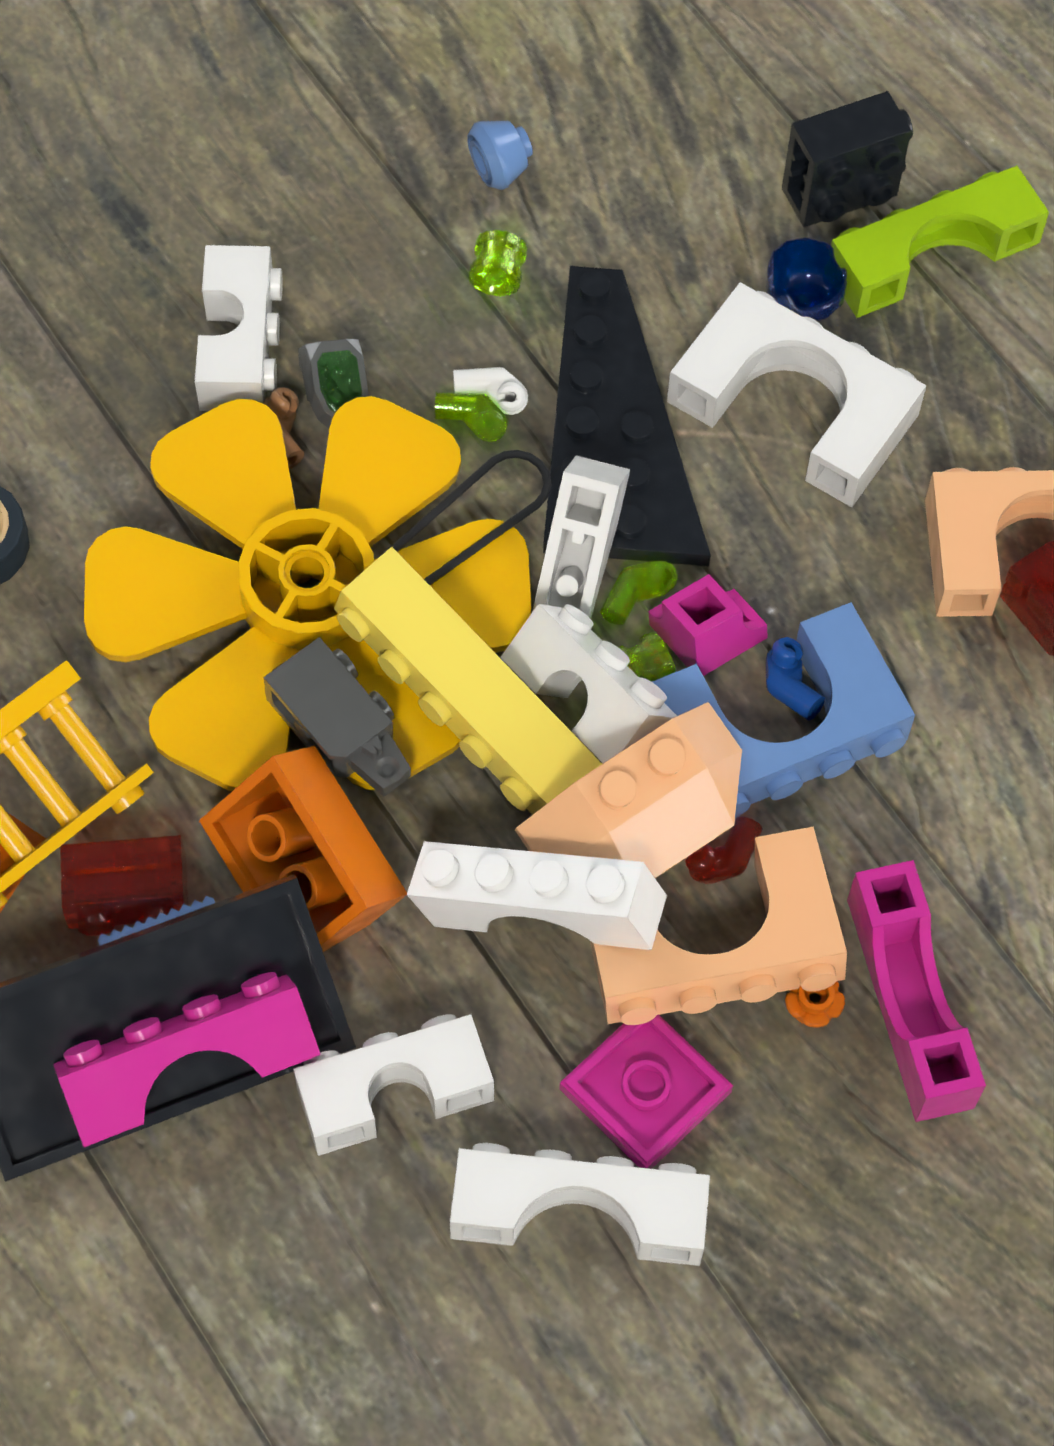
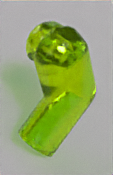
[435,392,508,442]
[600,561,678,625]

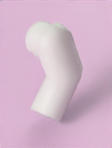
[453,367,528,415]

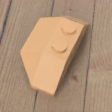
[515,702,742,879]

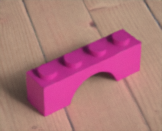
[847,860,986,1122]
[53,972,321,1147]

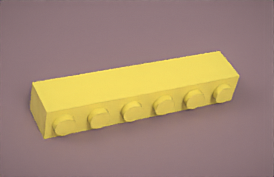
[334,547,602,815]

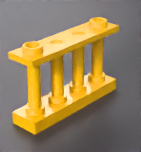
[0,660,154,908]

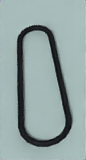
[383,450,552,585]

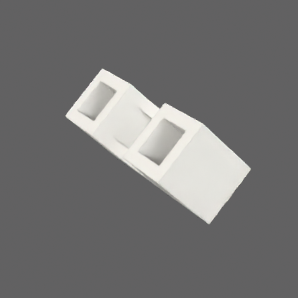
[195,245,282,411]
[500,604,677,763]
[293,1014,494,1156]

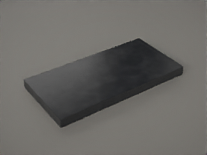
[0,874,356,1182]

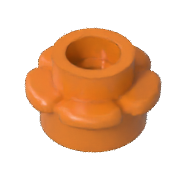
[785,981,845,1028]

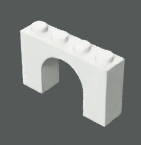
[667,282,926,507]

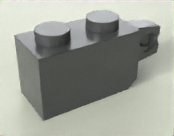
[263,637,411,797]

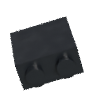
[782,91,913,228]

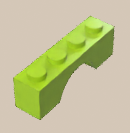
[826,165,1049,318]

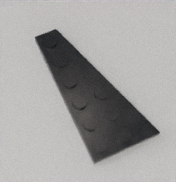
[543,266,711,567]

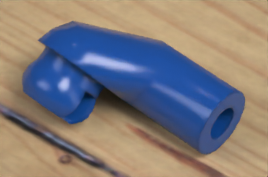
[765,637,825,721]

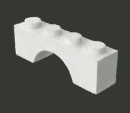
[407,841,667,950]
[450,1143,710,1266]

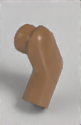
[263,388,304,469]

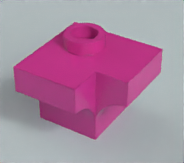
[648,574,768,676]

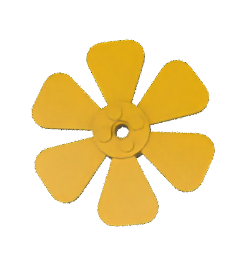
[84,396,531,791]

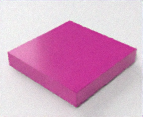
[559,1015,733,1169]

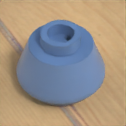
[467,121,533,190]

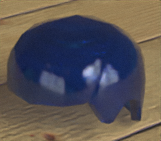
[766,237,847,321]

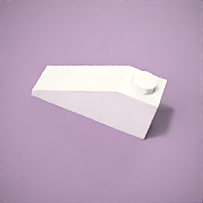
[532,455,630,619]

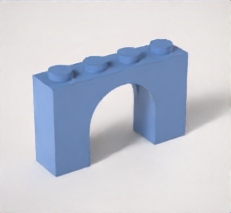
[652,602,915,818]

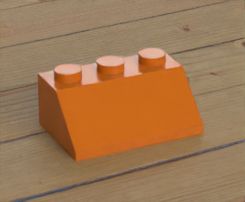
[199,746,407,952]

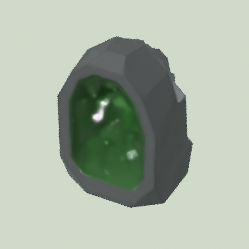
[298,339,368,429]

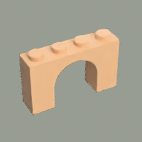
[925,467,1054,617]
[590,827,847,1025]

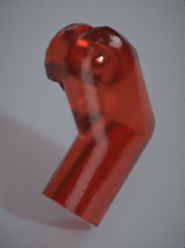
[685,816,763,885]

